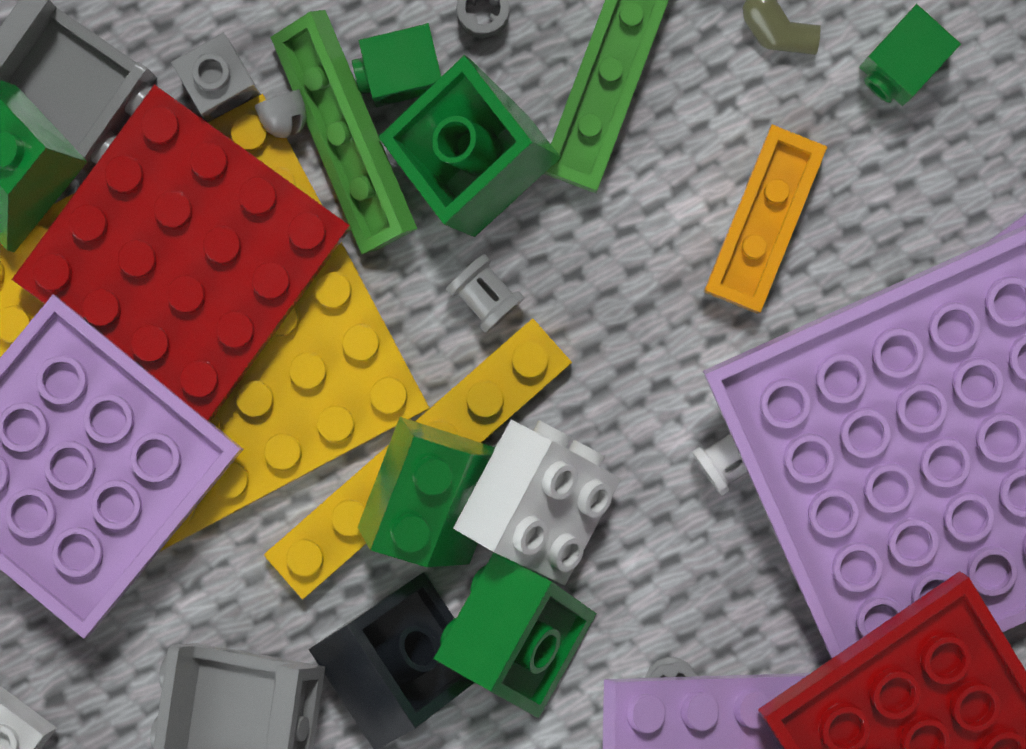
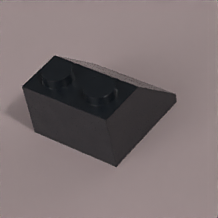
[308,572,475,749]

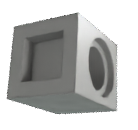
[171,32,261,122]

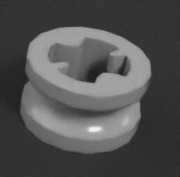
[456,0,510,39]

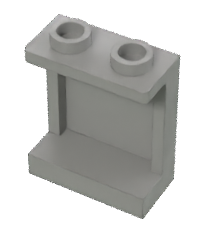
[0,0,157,173]
[150,643,325,749]

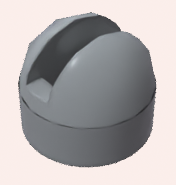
[255,89,307,138]

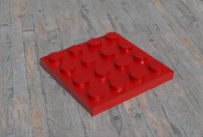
[11,84,351,422]
[758,571,1026,749]

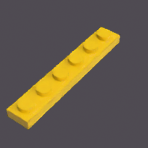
[263,318,572,600]

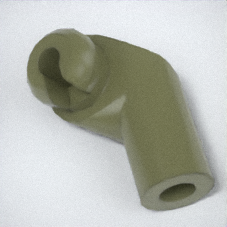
[742,0,821,55]

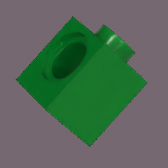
[859,3,961,107]
[352,23,441,108]

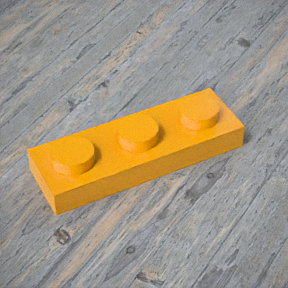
[703,124,827,314]

